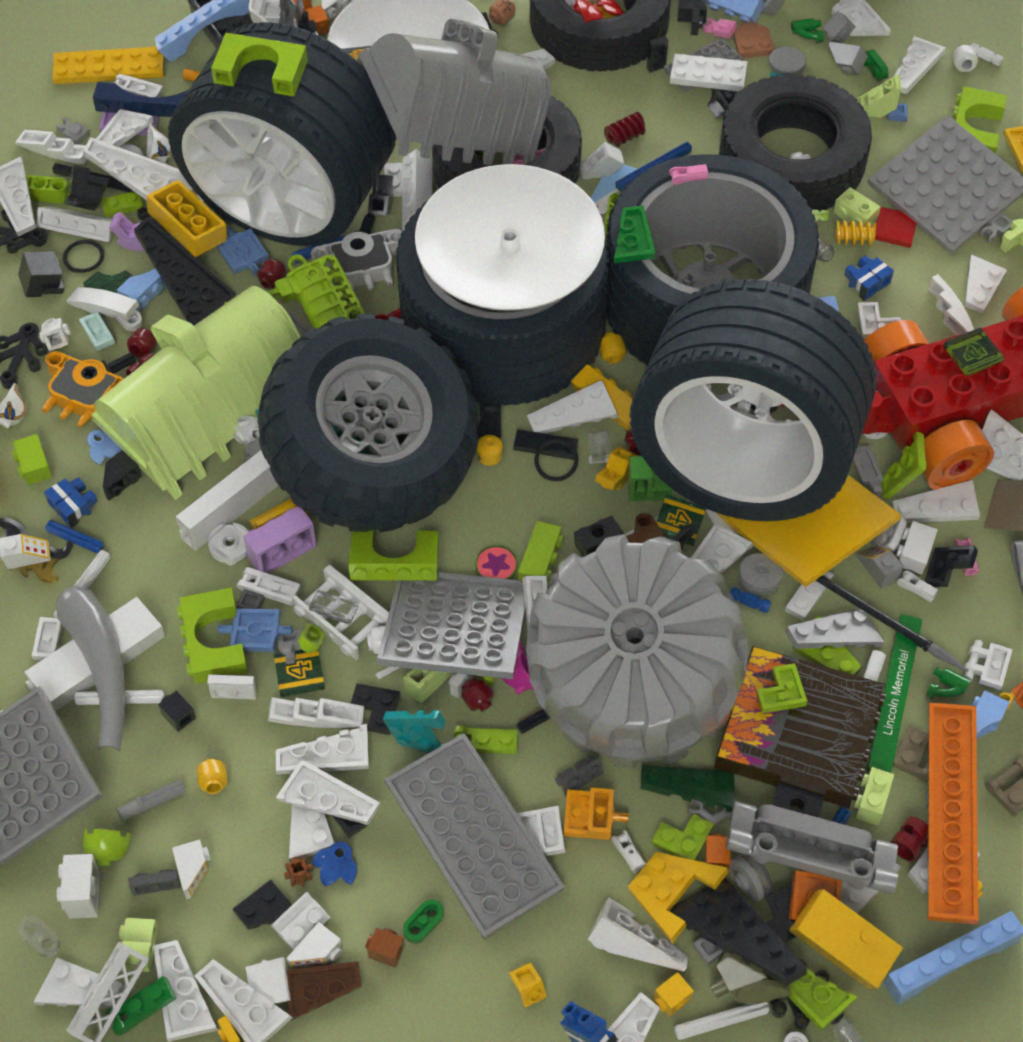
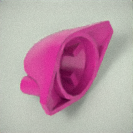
[502,641,534,695]

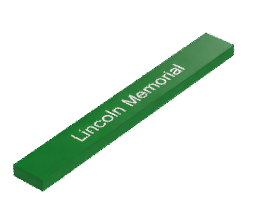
[867,614,922,773]

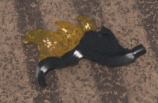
[0,517,73,583]

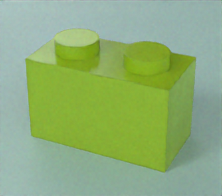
[12,434,52,485]

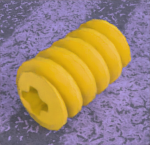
[834,220,876,247]

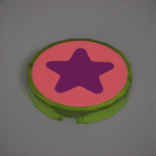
[475,546,518,580]

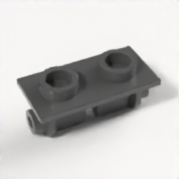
[555,755,604,796]

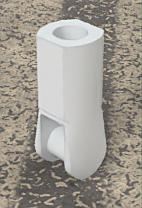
[897,570,938,603]
[863,650,886,681]
[611,830,646,873]

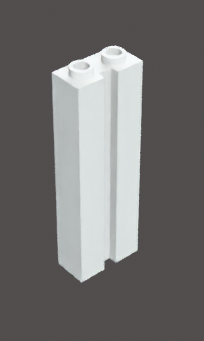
[176,450,278,551]
[25,597,165,711]

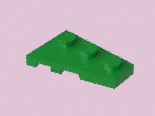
[614,205,656,263]

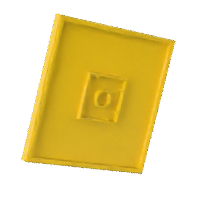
[717,475,901,587]

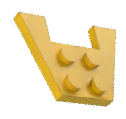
[628,852,729,944]

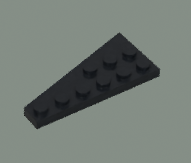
[134,217,236,326]
[670,878,807,986]

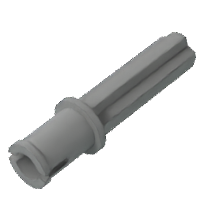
[116,780,186,822]

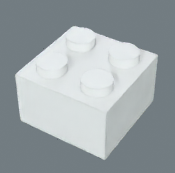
[57,854,101,919]

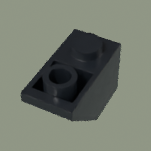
[103,450,141,501]

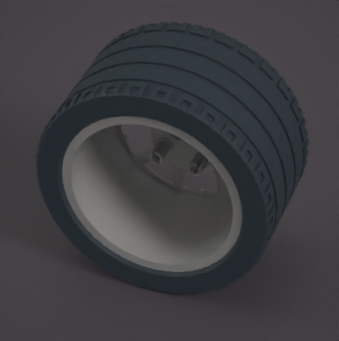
[606,154,819,366]
[396,202,609,406]

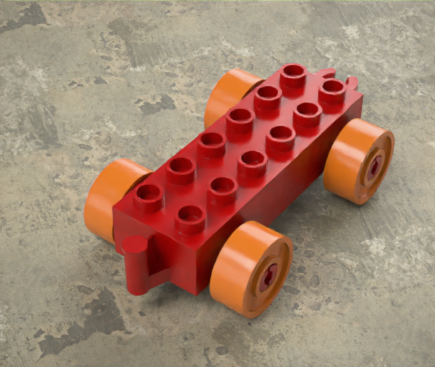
[862,287,1023,490]

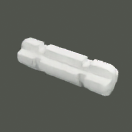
[970,43,1003,66]

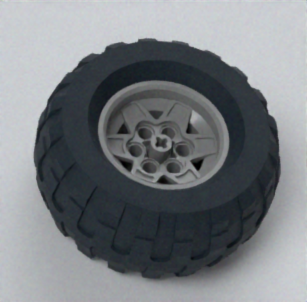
[258,313,479,532]

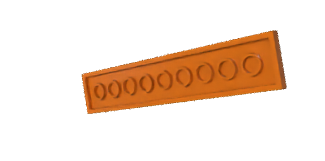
[928,702,979,925]

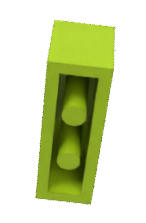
[518,521,565,583]

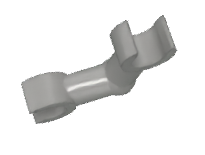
[687,800,732,825]

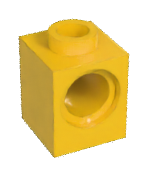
[654,972,694,1017]

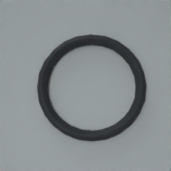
[63,240,104,273]
[534,439,579,481]

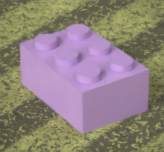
[243,506,317,574]

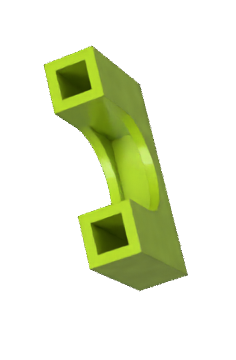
[211,33,308,96]
[952,86,1007,153]
[349,530,439,581]
[177,587,248,684]

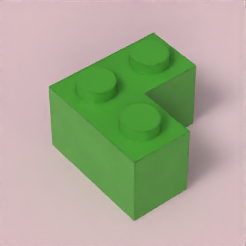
[627,455,673,502]

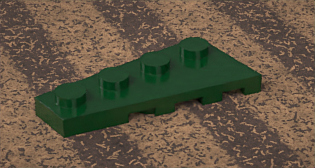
[641,765,735,812]

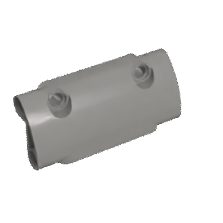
[726,801,898,895]

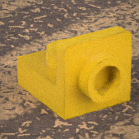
[509,962,547,1007]
[217,1015,241,1042]

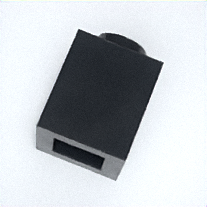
[158,690,196,732]

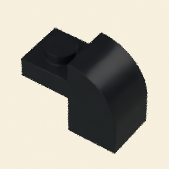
[677,0,707,35]
[368,174,394,216]

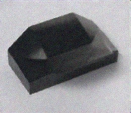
[707,89,737,118]

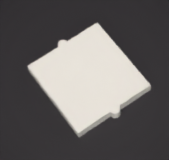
[246,957,290,1004]

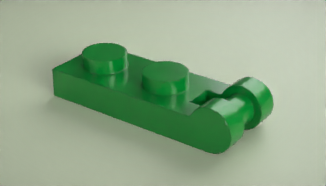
[106,976,177,1036]

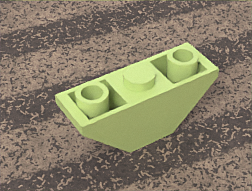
[856,75,901,118]

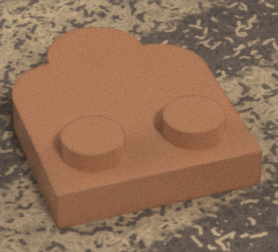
[733,21,775,58]

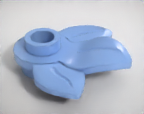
[87,430,122,465]

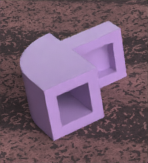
[109,212,144,251]

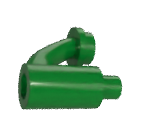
[791,18,824,44]
[926,667,971,700]

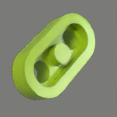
[298,623,325,653]

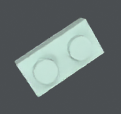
[79,311,115,351]

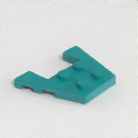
[383,710,446,754]

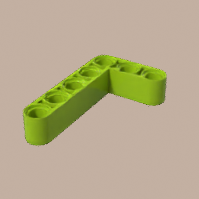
[26,175,67,204]

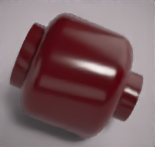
[257,259,286,289]
[127,328,157,358]
[461,678,494,712]

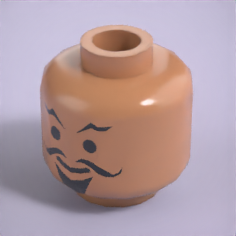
[489,0,516,25]

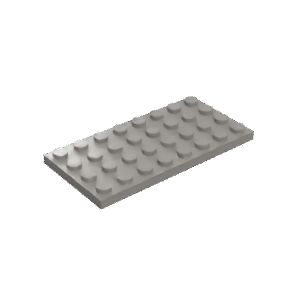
[384,733,565,939]

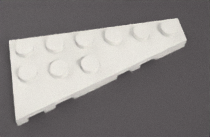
[83,137,194,200]
[982,409,1023,481]

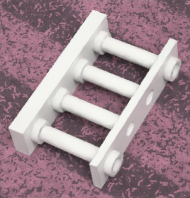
[292,564,389,661]

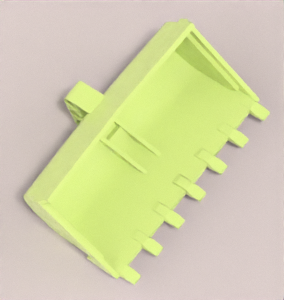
[92,286,301,500]

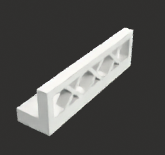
[36,205,113,242]
[66,942,149,1042]

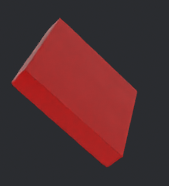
[875,207,917,248]

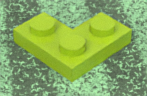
[756,663,808,714]
[651,814,714,861]

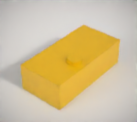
[147,179,227,257]
[789,889,903,989]

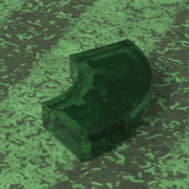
[83,270,133,294]

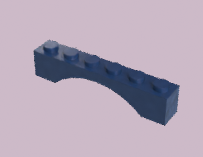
[93,82,188,117]

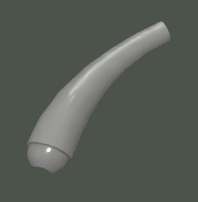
[56,586,125,751]

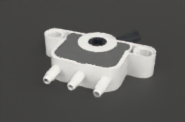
[311,213,402,293]

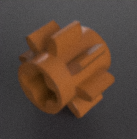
[284,857,313,887]

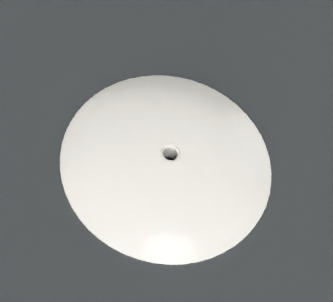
[328,0,489,49]
[415,164,605,311]

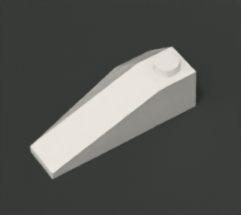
[588,897,689,971]

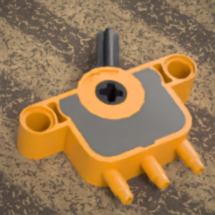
[42,351,136,428]

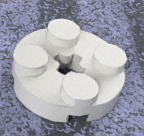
[208,523,249,565]

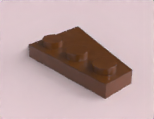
[286,961,361,1021]

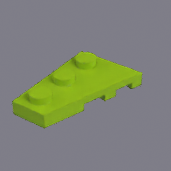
[881,432,927,499]
[792,615,861,675]
[769,969,857,1031]

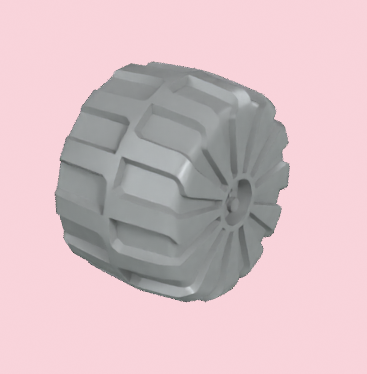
[526,534,748,769]

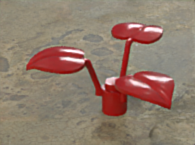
[573,0,624,23]

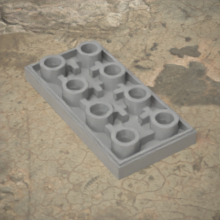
[664,38,744,93]

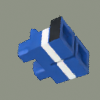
[844,255,894,301]
[44,477,98,528]
[560,1001,618,1042]

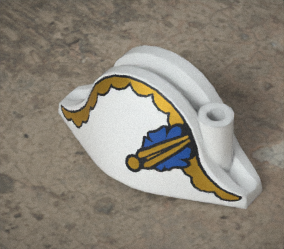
[146,124,172,164]
[0,383,27,429]

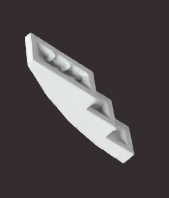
[15,130,87,164]
[928,274,974,335]
[66,287,139,319]
[267,697,364,729]

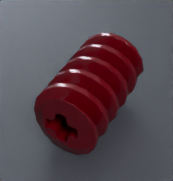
[604,112,645,147]

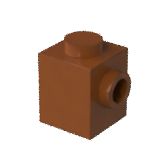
[365,928,405,968]

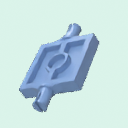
[216,226,269,276]
[218,609,293,652]

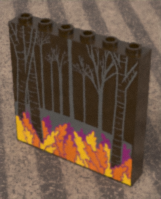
[714,646,886,808]

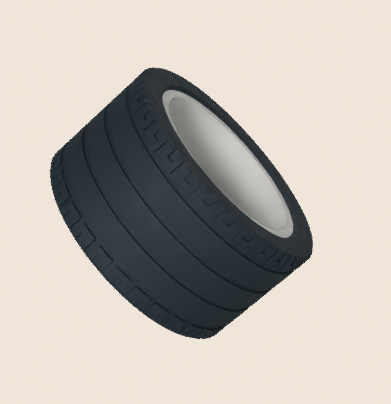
[168,22,397,246]
[629,279,877,521]

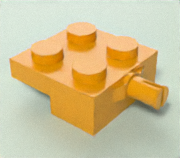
[564,788,629,840]

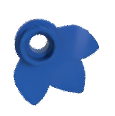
[312,841,357,887]

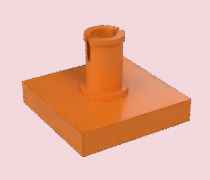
[789,870,842,921]

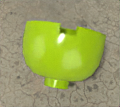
[82,829,131,866]

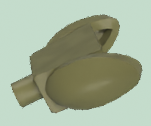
[710,951,791,1004]

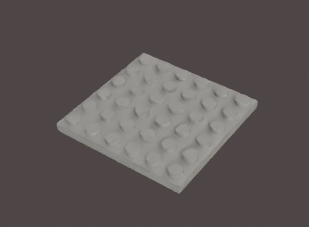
[868,115,1023,255]
[377,572,525,679]
[0,686,103,867]

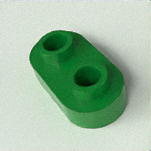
[864,49,889,81]
[403,900,444,943]

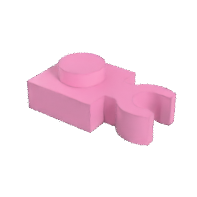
[703,18,737,39]

